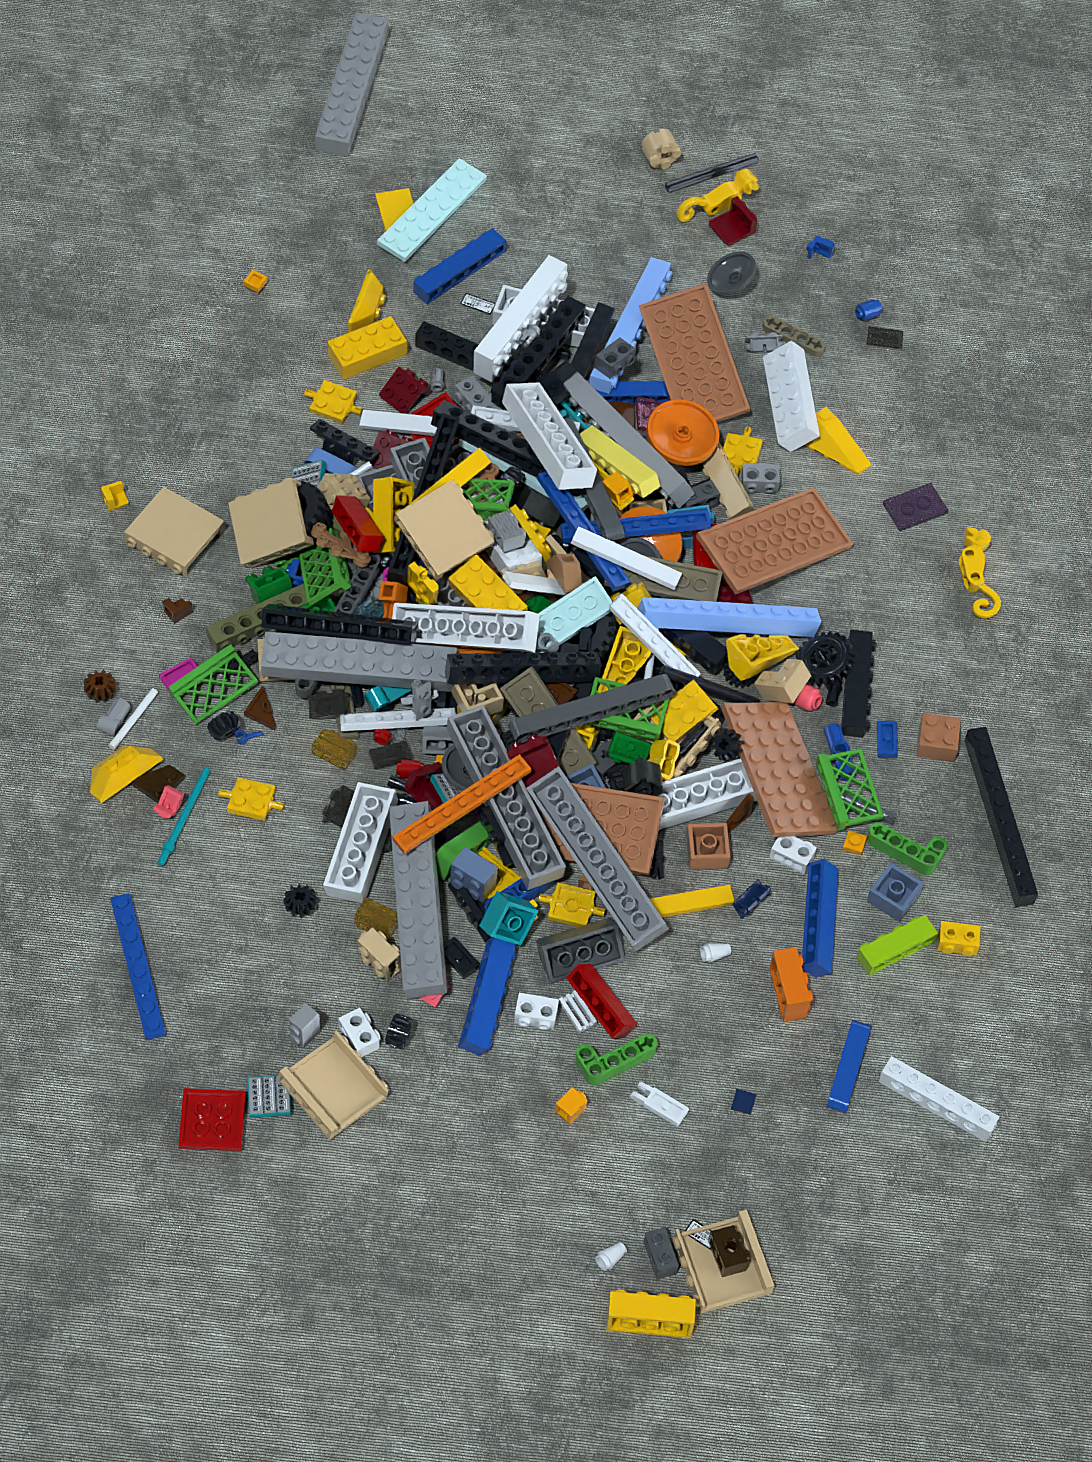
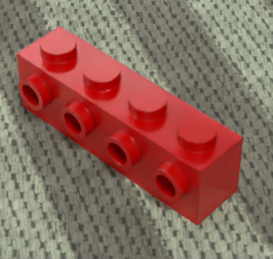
[331,495,383,553]
[566,964,637,1039]

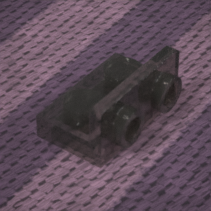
[308,689,351,719]
[321,785,355,828]

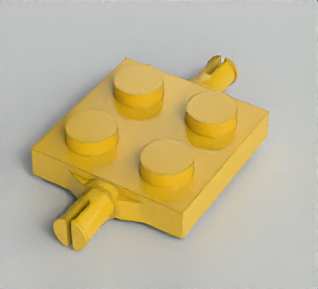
[304,380,363,424]
[723,427,763,475]
[406,562,439,605]
[218,777,285,821]
[538,882,606,927]

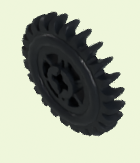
[795,631,856,687]

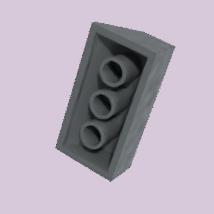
[536,917,625,983]

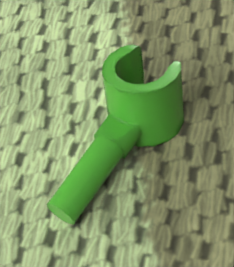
[274,556,299,571]

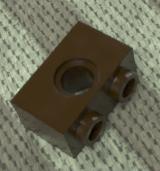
[708,1225,750,1277]

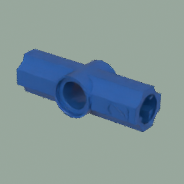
[824,723,856,781]

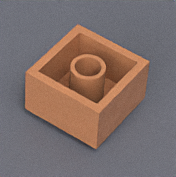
[916,713,961,762]
[686,823,730,870]

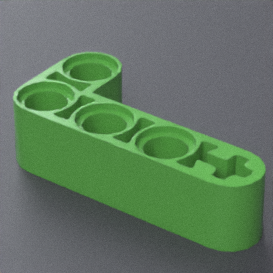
[436,821,491,882]
[867,823,947,875]
[575,1034,657,1085]

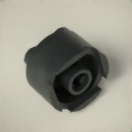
[622,758,663,797]

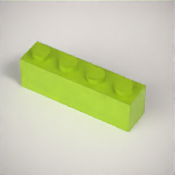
[856,915,938,976]

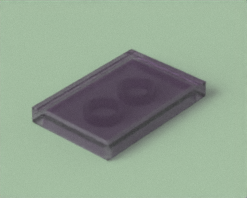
[883,483,948,531]

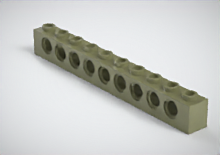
[206,562,384,653]

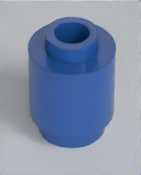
[855,299,883,321]

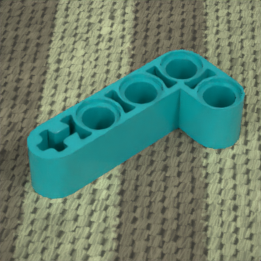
[364,685,412,712]

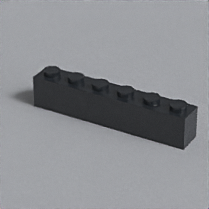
[841,629,875,738]

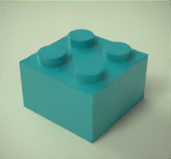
[479,891,538,946]

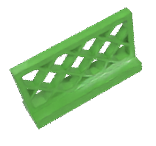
[461,479,515,521]
[299,528,351,606]
[169,644,258,726]
[587,677,670,740]
[816,749,884,831]

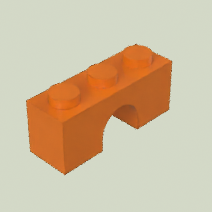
[378,581,408,619]

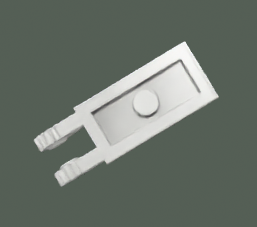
[630,1082,689,1127]

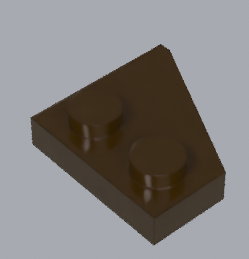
[131,764,185,804]

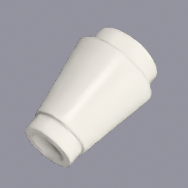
[700,943,731,963]
[595,1242,627,1271]

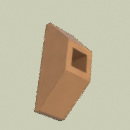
[546,554,582,594]

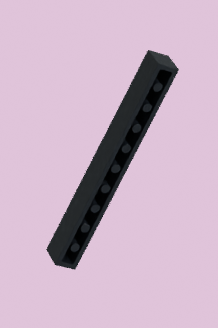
[387,413,460,585]
[572,547,728,674]
[964,727,1038,908]

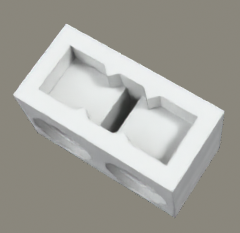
[770,836,817,875]
[514,993,559,1030]
[338,1008,381,1057]

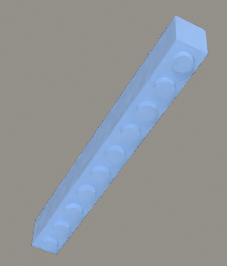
[590,257,672,394]
[637,597,821,637]

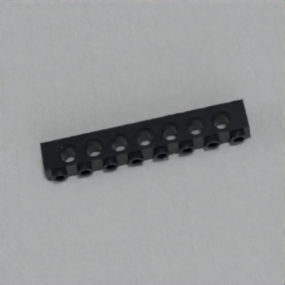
[490,296,586,410]
[415,321,549,383]
[431,400,546,477]
[261,604,417,646]
[445,651,602,684]

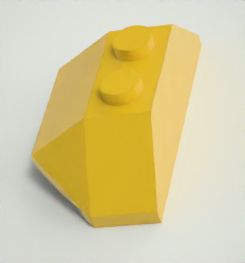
[348,269,386,333]
[90,746,163,803]

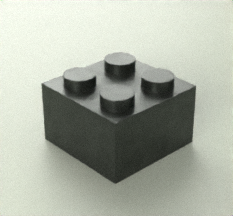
[515,485,560,527]

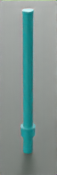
[156,768,210,867]

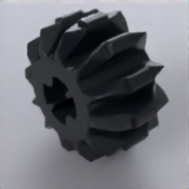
[499,466,525,498]
[207,710,241,741]
[711,728,745,761]
[283,883,317,918]
[385,1014,413,1049]

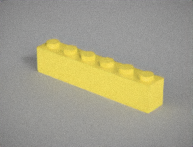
[580,425,660,498]

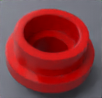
[373,729,392,745]

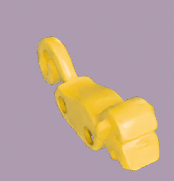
[676,169,759,222]
[958,527,1001,619]

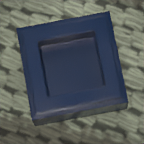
[731,1089,756,1115]

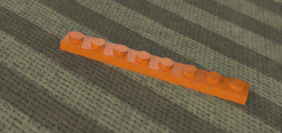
[392,754,531,854]

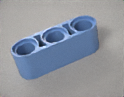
[304,448,357,474]

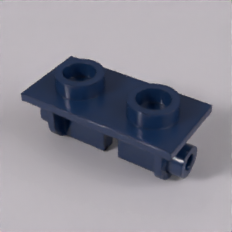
[732,879,771,919]

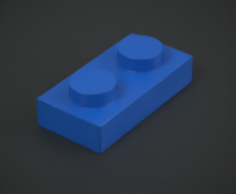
[877,720,897,758]

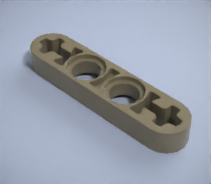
[762,316,825,357]

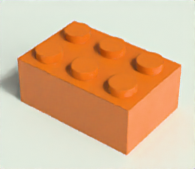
[769,947,813,1022]

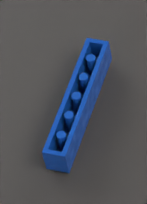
[413,228,506,304]
[802,859,838,978]
[458,937,516,1056]

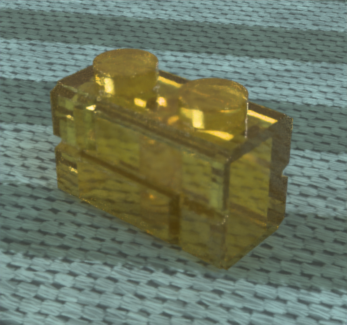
[312,729,357,770]
[354,897,398,940]

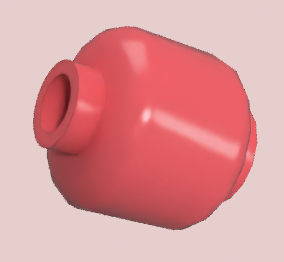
[794,684,822,711]

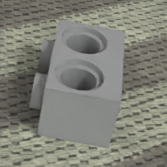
[741,463,780,493]

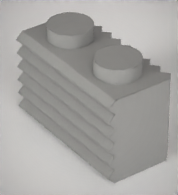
[488,511,526,552]
[288,1004,320,1048]

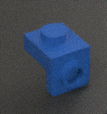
[806,235,835,259]
[286,559,304,588]

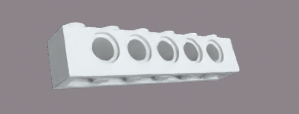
[879,1056,1000,1142]

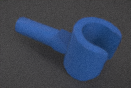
[235,730,263,745]

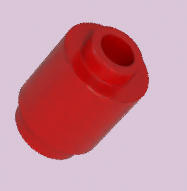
[396,759,424,779]

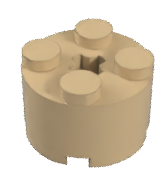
[641,129,682,170]

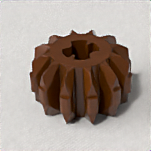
[84,669,116,702]

